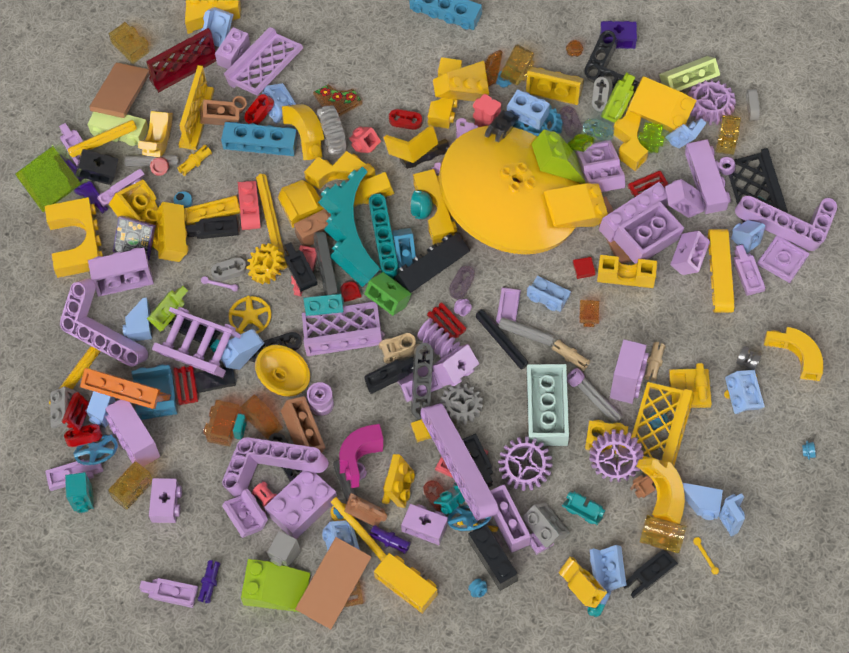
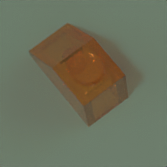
[240,394,283,440]

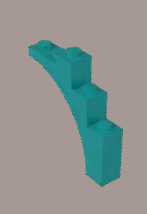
[318,166,380,287]

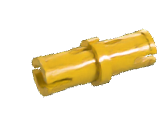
[177,145,212,176]

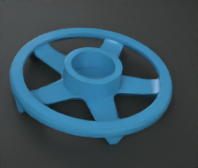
[73,435,118,465]
[447,504,492,531]

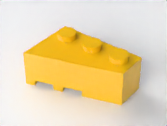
[185,0,241,34]
[433,61,489,101]

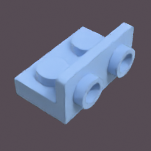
[200,7,233,47]
[262,83,296,124]
[665,118,706,148]
[527,276,571,312]
[725,370,765,414]
[718,493,745,536]
[322,520,360,551]

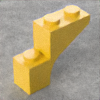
[613,110,648,171]
[304,151,375,190]

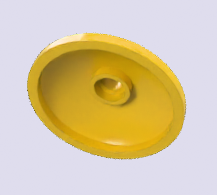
[255,345,310,397]

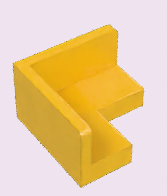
[383,125,438,163]

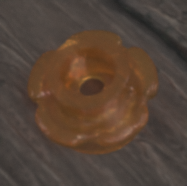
[566,40,583,57]

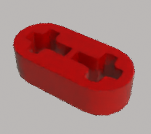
[244,94,274,125]
[389,109,422,130]
[64,424,103,447]

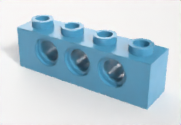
[409,0,482,30]
[221,122,298,156]

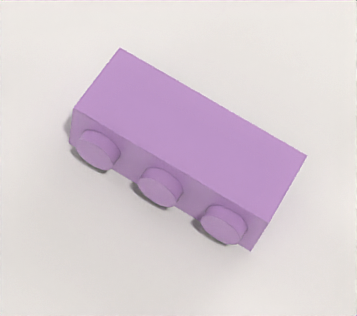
[490,485,531,553]

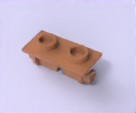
[630,475,655,498]
[344,493,387,527]

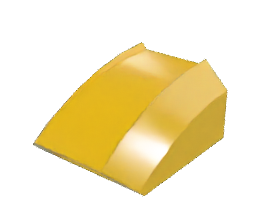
[277,180,324,228]

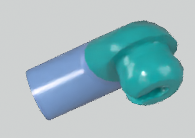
[587,588,611,617]

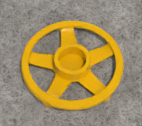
[229,295,271,334]

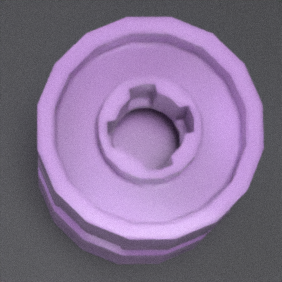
[307,382,334,416]

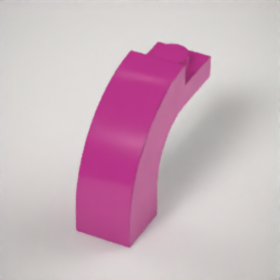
[339,424,383,488]

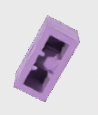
[215,27,250,69]
[665,179,704,218]
[670,231,710,275]
[432,344,479,386]
[149,478,182,523]
[401,504,448,545]

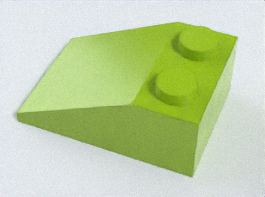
[532,129,586,184]
[241,559,310,612]

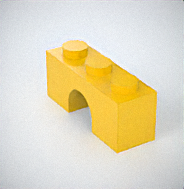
[597,255,657,288]

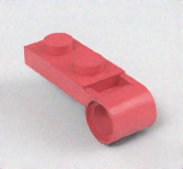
[238,181,260,230]

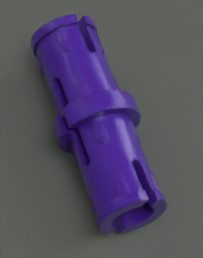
[369,525,411,554]
[197,560,221,603]

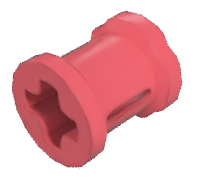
[252,482,277,508]

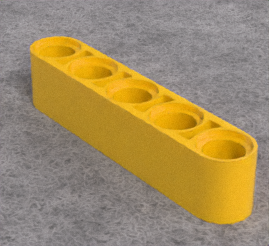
[708,229,734,313]

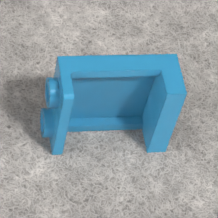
[131,364,177,420]

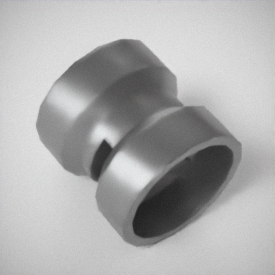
[736,346,762,370]

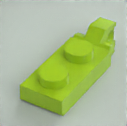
[601,72,635,123]
[147,286,188,332]

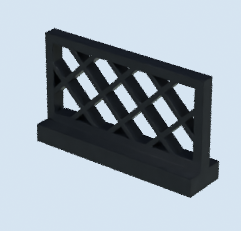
[725,148,788,223]

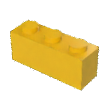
[156,202,188,262]
[374,553,438,614]

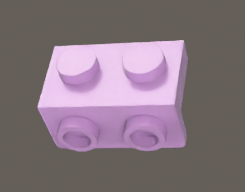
[222,488,268,538]

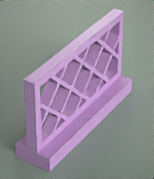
[224,27,303,95]
[302,302,383,356]

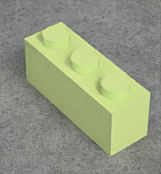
[659,56,720,91]
[88,112,149,146]

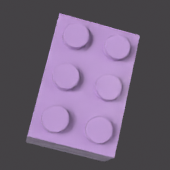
[613,201,684,264]
[88,248,154,297]
[610,339,649,404]
[105,399,160,468]
[265,471,337,539]

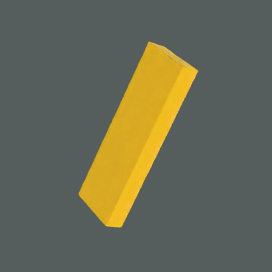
[184,195,240,225]

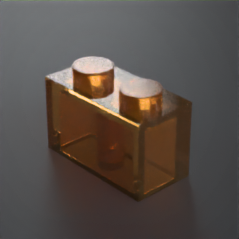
[204,400,241,447]

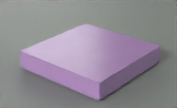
[757,235,810,283]

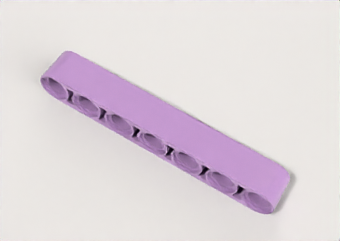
[421,403,498,520]

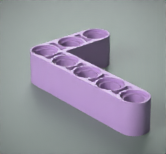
[735,196,837,251]
[60,278,148,367]
[222,437,329,497]

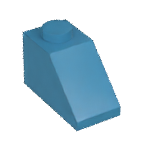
[392,228,416,269]

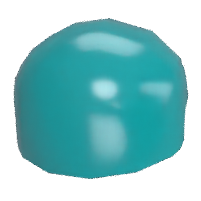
[411,191,433,219]

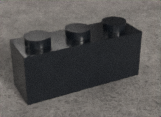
[468,525,518,591]

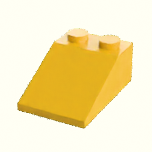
[627,76,696,132]
[544,183,608,227]

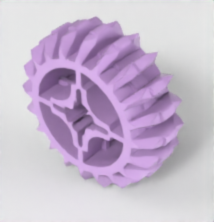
[688,79,736,125]
[589,429,644,482]
[498,437,552,491]

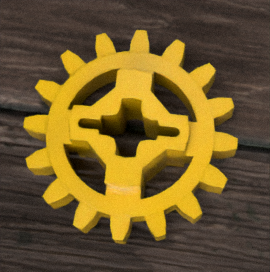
[246,243,285,284]

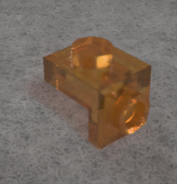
[579,300,599,327]

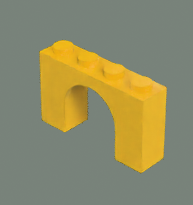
[45,197,103,278]

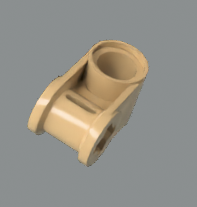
[378,333,416,364]

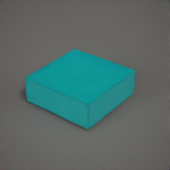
[233,414,247,440]

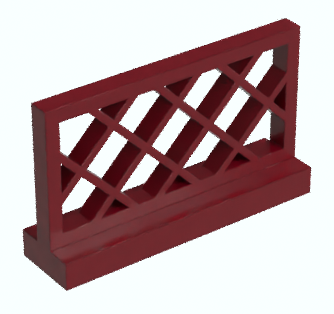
[146,28,217,93]

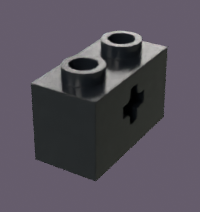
[75,149,118,185]

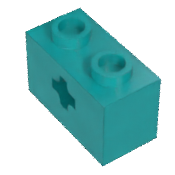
[65,472,94,513]

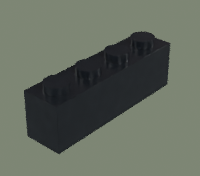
[394,233,470,293]

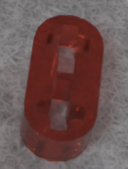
[423,480,448,515]

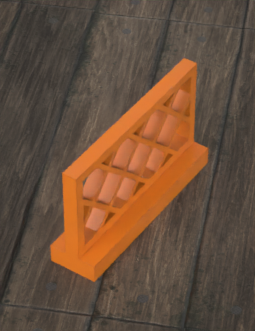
[80,368,171,409]

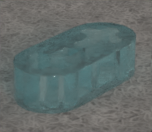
[583,119,614,141]

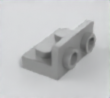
[50,387,81,429]
[522,503,570,548]

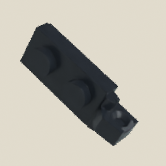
[399,138,450,169]
[186,216,239,239]
[284,242,318,292]
[364,357,414,394]
[462,433,493,488]

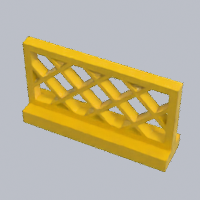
[178,65,214,150]
[631,382,694,466]

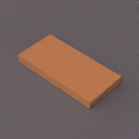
[90,62,150,118]
[295,537,371,629]

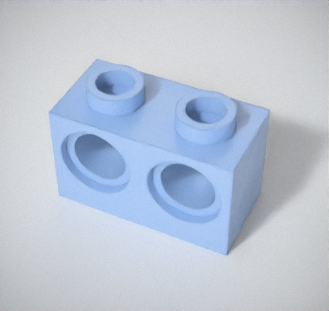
[507,89,550,130]

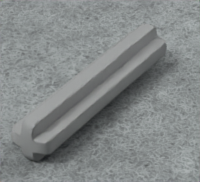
[125,155,179,167]
[499,317,554,346]
[578,378,622,423]

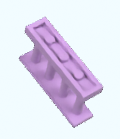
[152,307,241,378]

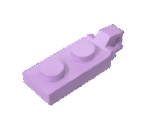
[59,123,83,166]
[97,169,145,207]
[734,245,766,296]
[45,459,103,491]
[139,578,198,608]

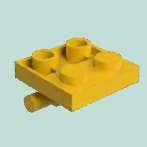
[669,363,712,408]
[382,454,415,508]

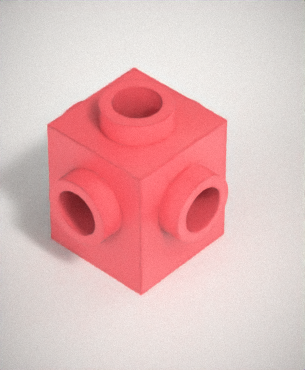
[349,126,382,153]

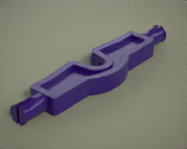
[54,154,108,214]

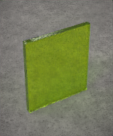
[15,146,81,212]

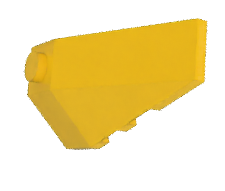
[108,180,158,251]

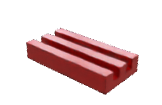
[627,171,669,198]
[427,302,466,339]
[173,365,198,405]
[61,392,89,434]

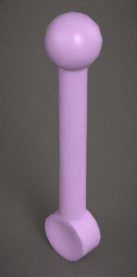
[201,276,239,292]

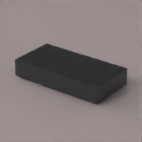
[194,367,236,393]

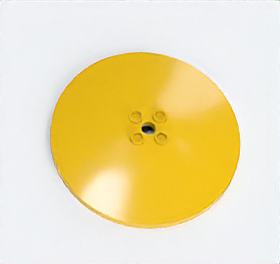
[439,126,579,254]

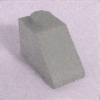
[267,531,301,567]

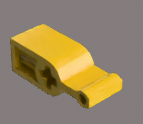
[354,172,395,208]
[558,557,607,608]

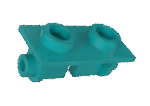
[303,294,344,316]
[434,482,465,514]
[562,491,606,525]

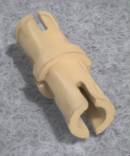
[552,340,590,371]
[644,342,665,382]

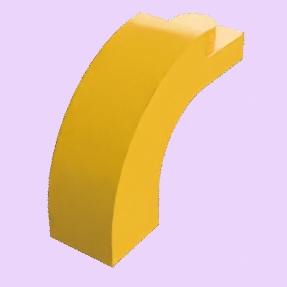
[282,104,324,160]
[138,111,173,157]
[764,327,823,381]
[636,457,685,524]

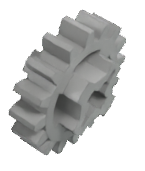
[440,383,483,425]

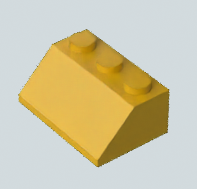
[526,67,584,105]

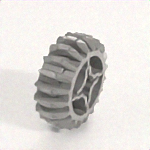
[317,105,347,155]

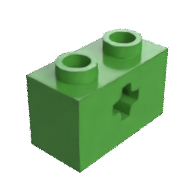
[364,272,412,316]

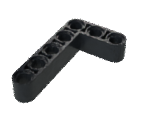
[584,30,640,99]

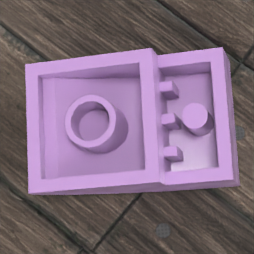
[575,140,625,192]

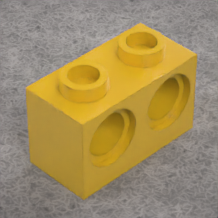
[585,420,629,454]

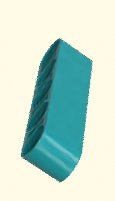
[369,194,398,280]

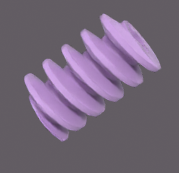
[417,318,460,359]

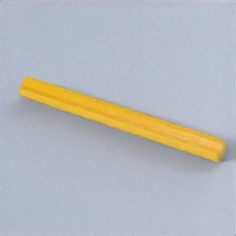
[256,173,287,270]

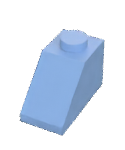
[731,220,765,254]
[123,297,152,341]
[221,329,264,370]
[87,391,116,428]
[682,483,723,520]

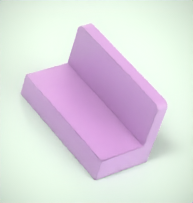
[397,366,443,402]

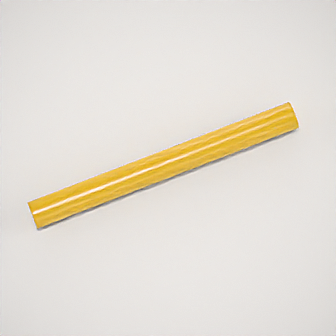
[331,497,387,562]

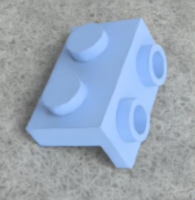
[590,545,626,591]

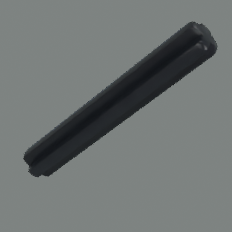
[476,309,529,370]

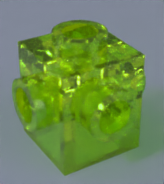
[638,122,665,153]

